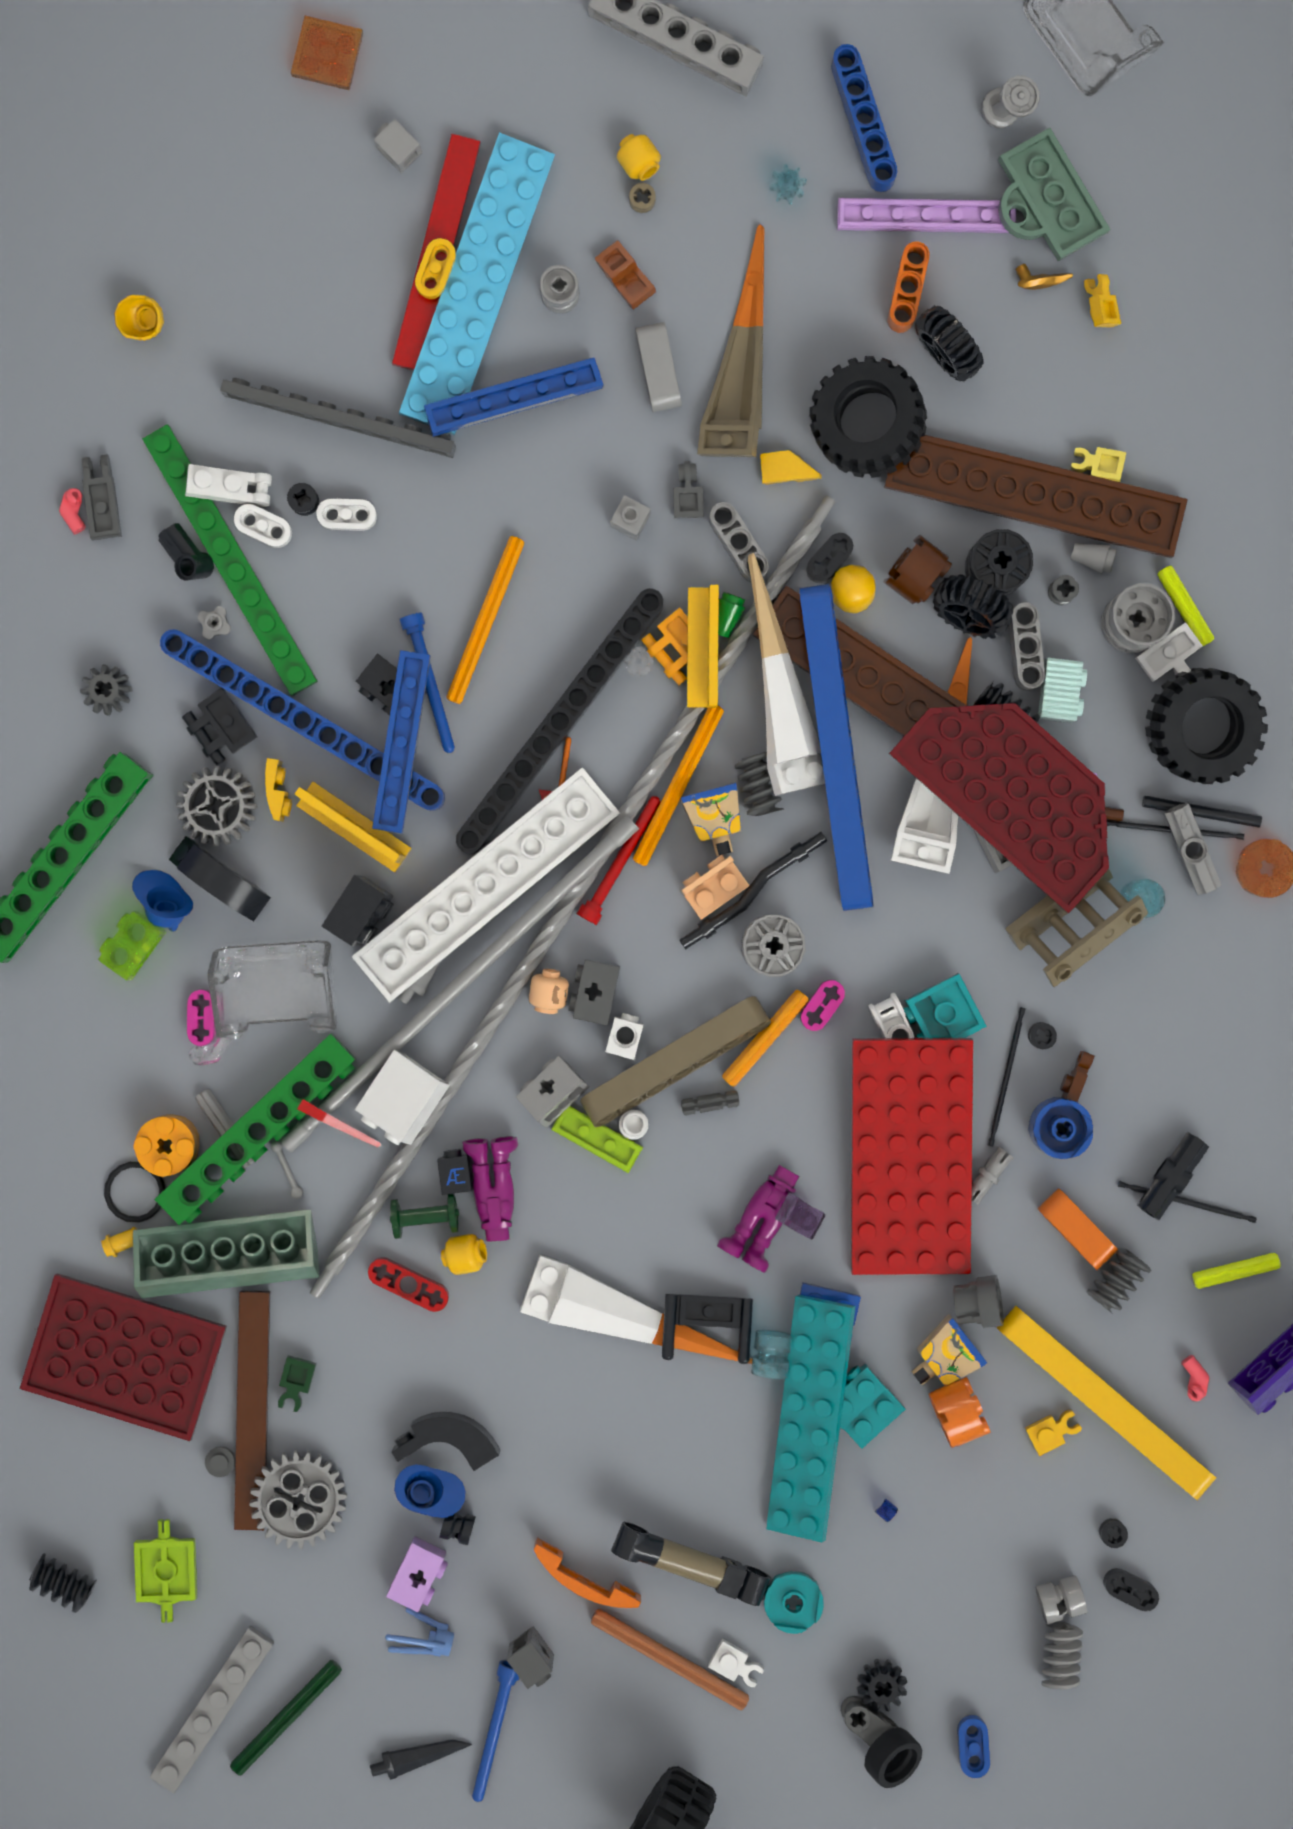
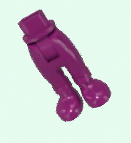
[462,1136,518,1242]
[717,1165,800,1273]

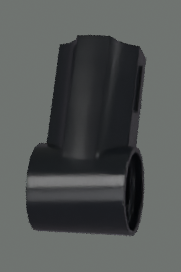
[158,523,214,581]

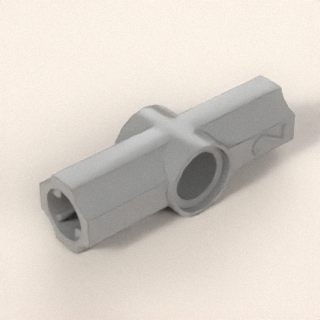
[1164,803,1222,895]

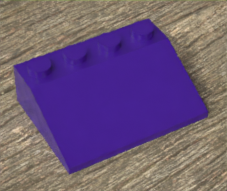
[1227,1324,1293,1415]

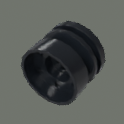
[965,529,1033,596]

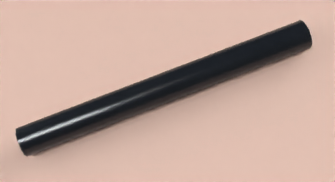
[1142,796,1262,828]

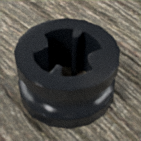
[1028,1022,1057,1050]
[1099,1518,1128,1548]

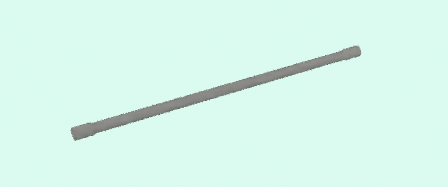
[280,816,639,1152]

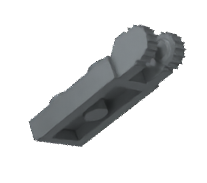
[82,454,122,541]

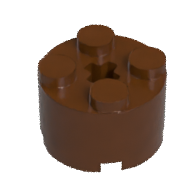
[883,535,952,604]

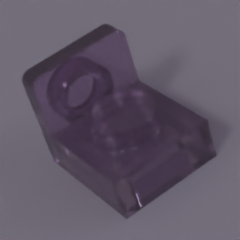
[775,1193,825,1240]

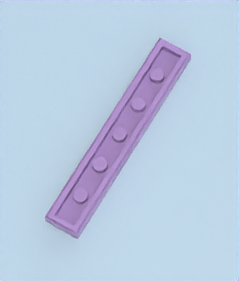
[837,198,1016,233]

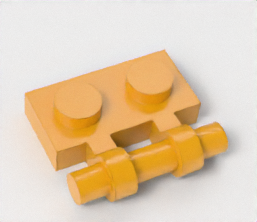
[641,607,688,686]

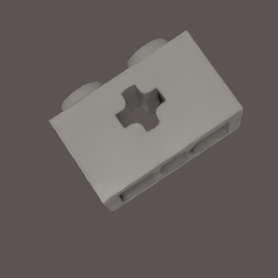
[516,1056,589,1128]

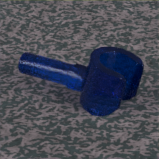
[874,1498,898,1522]

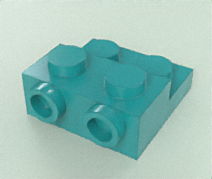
[903,973,987,1038]
[840,1364,906,1449]

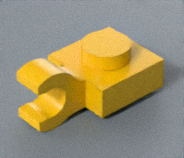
[1084,274,1121,328]

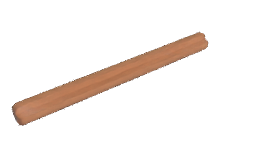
[591,1609,749,1710]

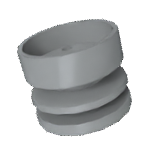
[1101,583,1175,653]
[741,915,806,977]

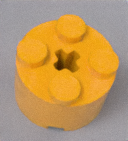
[133,1114,200,1177]

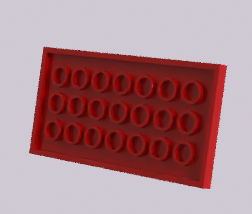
[851,1038,973,1275]

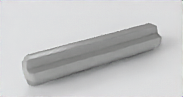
[195,1089,254,1168]

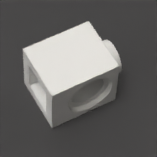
[605,1013,644,1060]

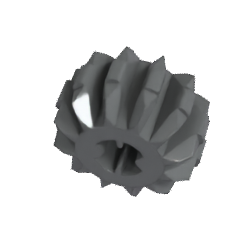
[80,664,133,716]

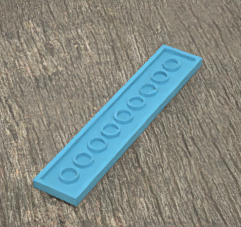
[399,132,555,435]

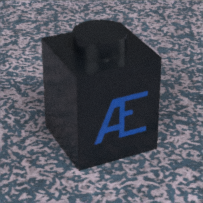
[437,1149,473,1195]

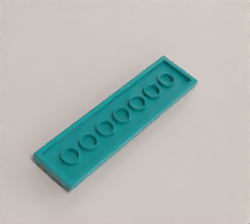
[766,1295,856,1543]

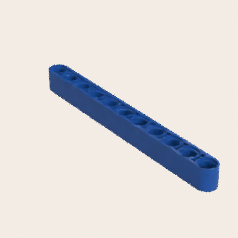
[800,584,873,911]
[160,629,445,811]

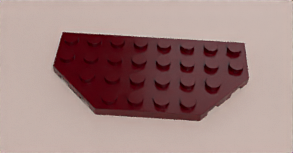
[888,703,1109,913]

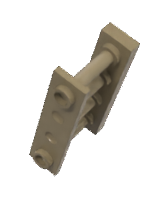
[1005,869,1149,987]

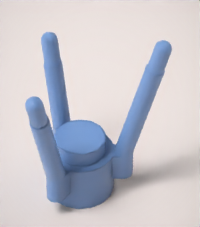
[385,1607,454,1657]

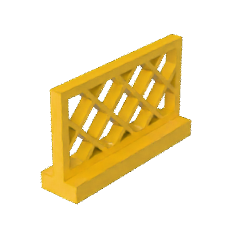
[294,782,412,873]

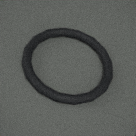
[104,1161,165,1223]

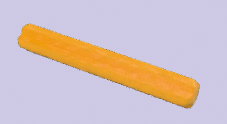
[722,989,809,1087]

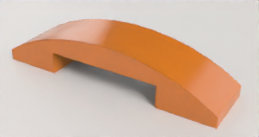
[533,1537,641,1608]

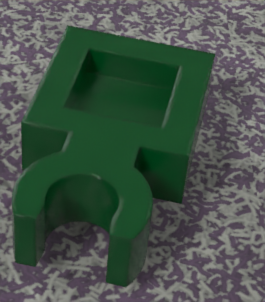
[278,1355,317,1412]

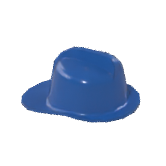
[132,870,193,932]
[394,1464,466,1518]

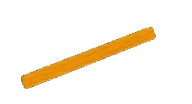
[446,536,524,704]
[633,706,724,866]

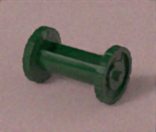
[390,1193,460,1239]

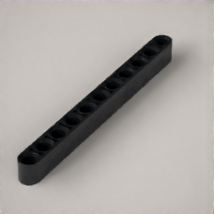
[456,588,663,854]

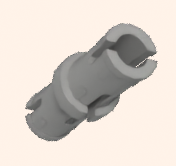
[972,1147,1014,1205]

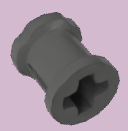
[1048,575,1079,605]

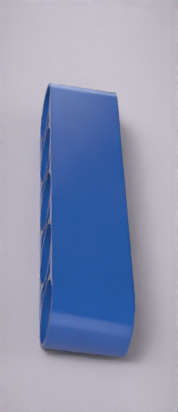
[831,44,898,192]

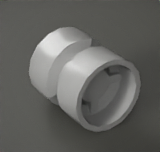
[540,265,579,313]
[1035,1575,1088,1625]

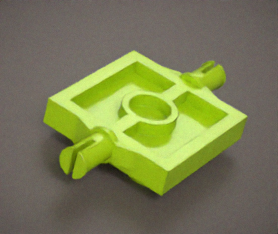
[134,1519,197,1623]

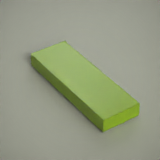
[551,1106,643,1173]

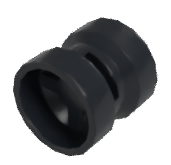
[439,1512,476,1546]

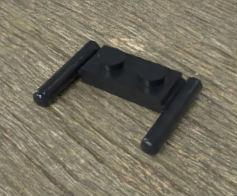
[662,1294,753,1364]

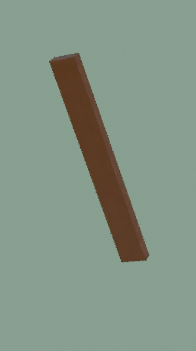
[234,1291,271,1531]

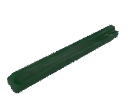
[230,1660,342,1776]

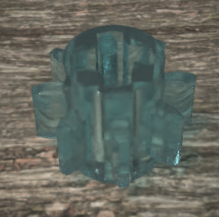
[769,164,807,205]

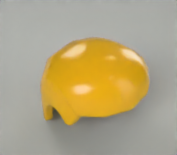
[114,295,164,341]
[831,564,876,613]

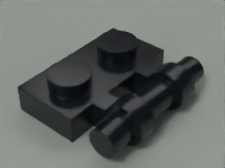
[182,688,258,766]

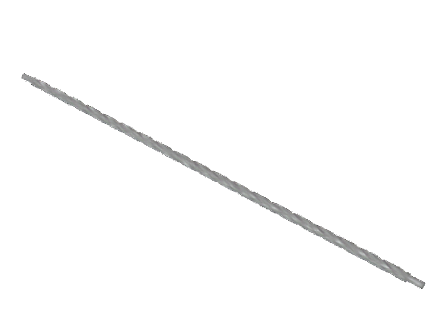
[309,495,836,1299]

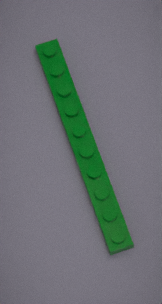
[142,424,318,696]

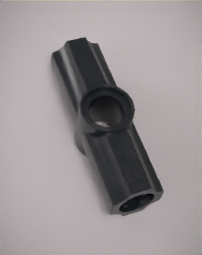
[1137,1132,1209,1220]

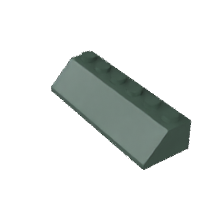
[133,1209,319,1298]

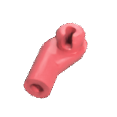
[59,488,86,535]
[1181,1355,1209,1402]

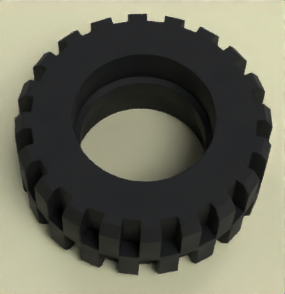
[809,356,927,478]
[1145,668,1268,785]
[630,1766,717,1829]

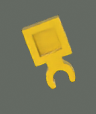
[1025,1410,1082,1456]

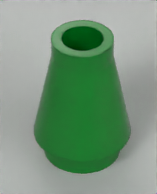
[718,592,746,638]

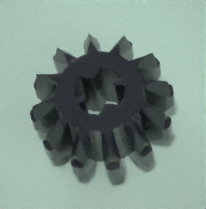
[857,1659,907,1712]

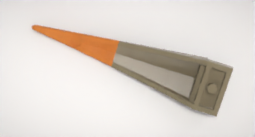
[697,224,764,457]

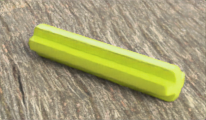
[1157,565,1214,646]
[1192,1253,1281,1289]

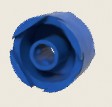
[1028,1097,1093,1159]

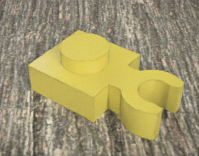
[1071,447,1126,482]

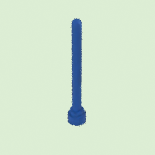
[399,612,455,753]
[472,1660,520,1802]

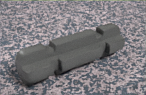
[681,1090,740,1115]

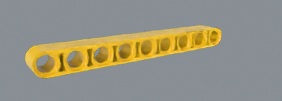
[997,1305,1216,1501]

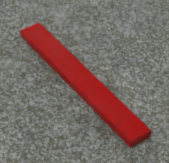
[392,134,481,371]

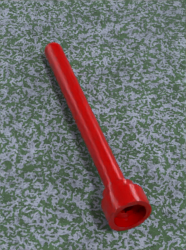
[576,796,661,926]

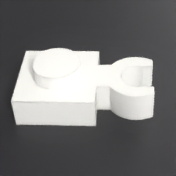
[708,1638,764,1687]

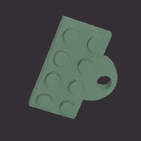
[998,128,1111,261]

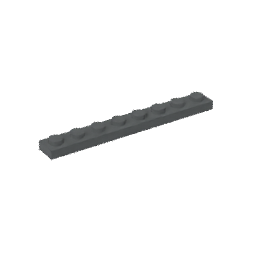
[220,378,456,458]

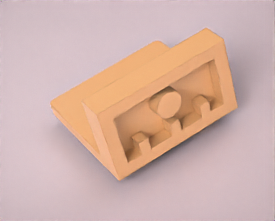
[681,855,750,920]

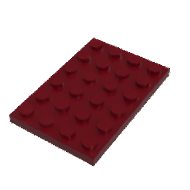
[19,1273,227,1441]

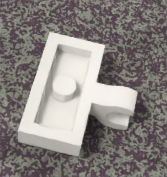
[1135,622,1203,682]

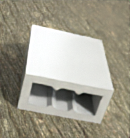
[355,1050,450,1145]

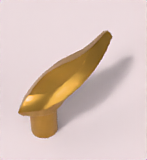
[1015,264,1073,290]

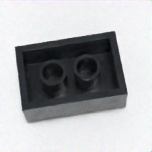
[321,875,394,946]

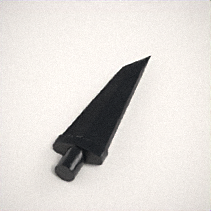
[370,1739,472,1780]

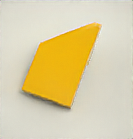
[760,450,822,485]

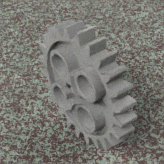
[250,1450,347,1549]

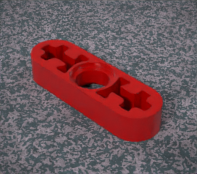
[368,1257,449,1312]

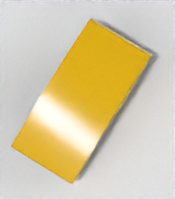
[265,758,292,822]

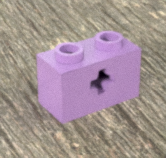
[386,1536,448,1612]

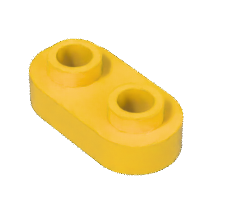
[415,238,456,299]

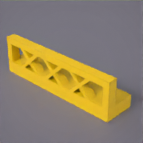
[687,585,719,708]

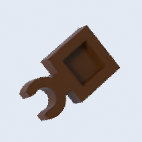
[1060,1051,1095,1103]

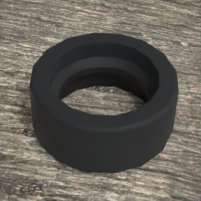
[864,1728,923,1788]

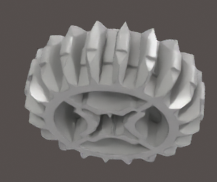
[176,766,257,846]

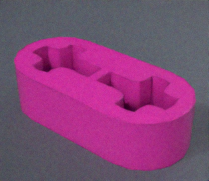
[800,980,845,1031]
[187,989,216,1046]

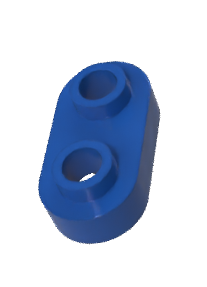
[957,1715,990,1778]

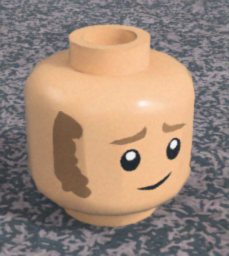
[529,969,569,1014]

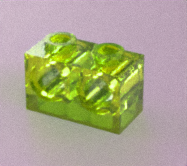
[98,911,166,981]

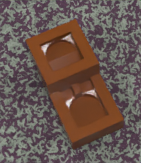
[594,240,656,310]

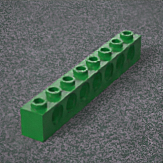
[0,752,153,963]
[154,1033,356,1225]

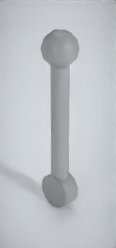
[271,1141,303,1199]

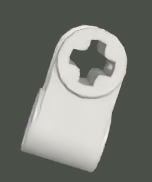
[867,992,914,1038]

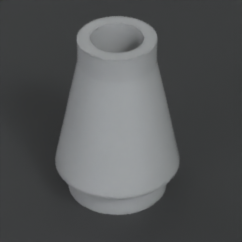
[1071,542,1117,574]

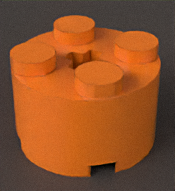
[928,1377,991,1448]

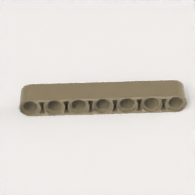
[580,996,771,1127]

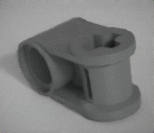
[841,1696,899,1746]

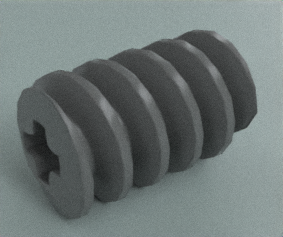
[735,752,784,817]
[1086,1248,1152,1314]

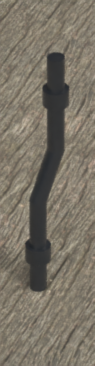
[679,832,827,950]

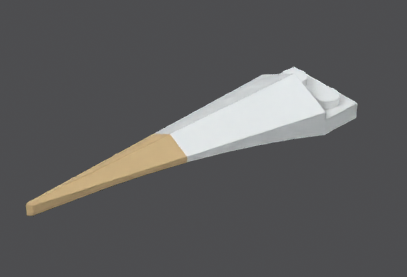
[748,553,825,796]

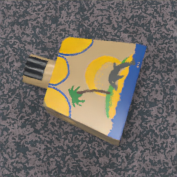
[681,783,741,856]
[911,1314,987,1386]

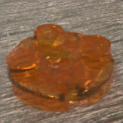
[1236,839,1293,898]

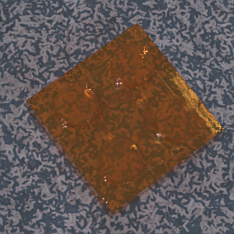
[291,15,364,91]

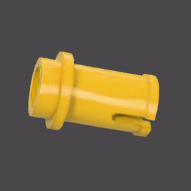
[101,1226,137,1258]

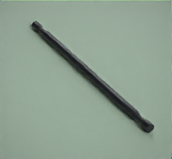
[1107,820,1244,840]
[988,1007,1026,1147]
[1118,1181,1257,1223]

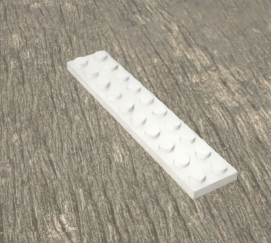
[352,767,620,1003]

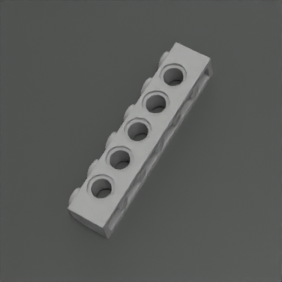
[588,0,764,97]

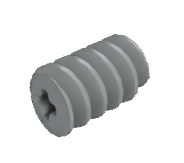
[1041,1622,1083,1690]

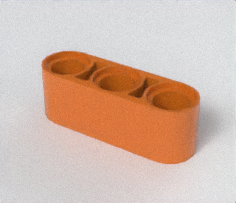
[887,241,930,333]
[1037,1188,1118,1270]

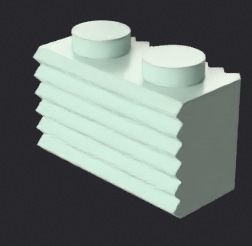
[1038,658,1087,723]

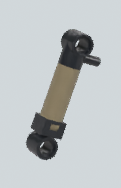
[611,1521,771,1606]

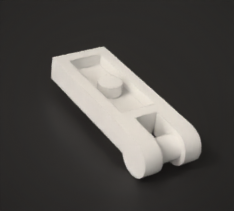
[185,464,272,507]

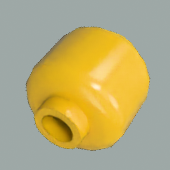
[616,134,661,181]
[441,1234,487,1275]

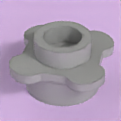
[198,606,231,640]

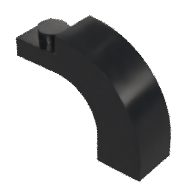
[169,836,271,922]
[391,1412,501,1471]

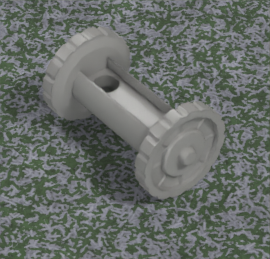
[981,75,1040,129]

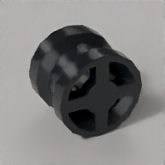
[287,483,319,516]

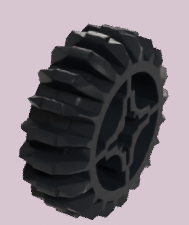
[915,305,984,382]
[933,574,1014,639]

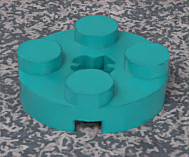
[764,1571,824,1634]

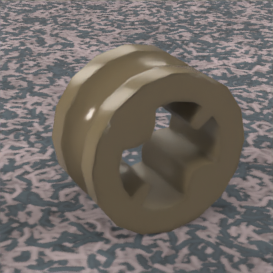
[629,183,656,213]

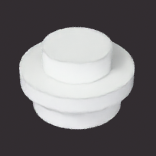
[619,1110,648,1140]

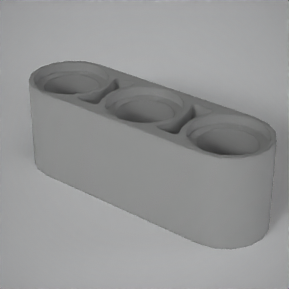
[635,322,682,412]
[709,502,769,583]
[1008,602,1045,691]

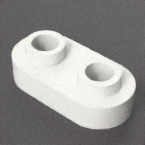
[316,499,377,531]
[234,504,292,548]

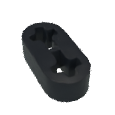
[806,533,854,583]
[1103,1568,1159,1612]

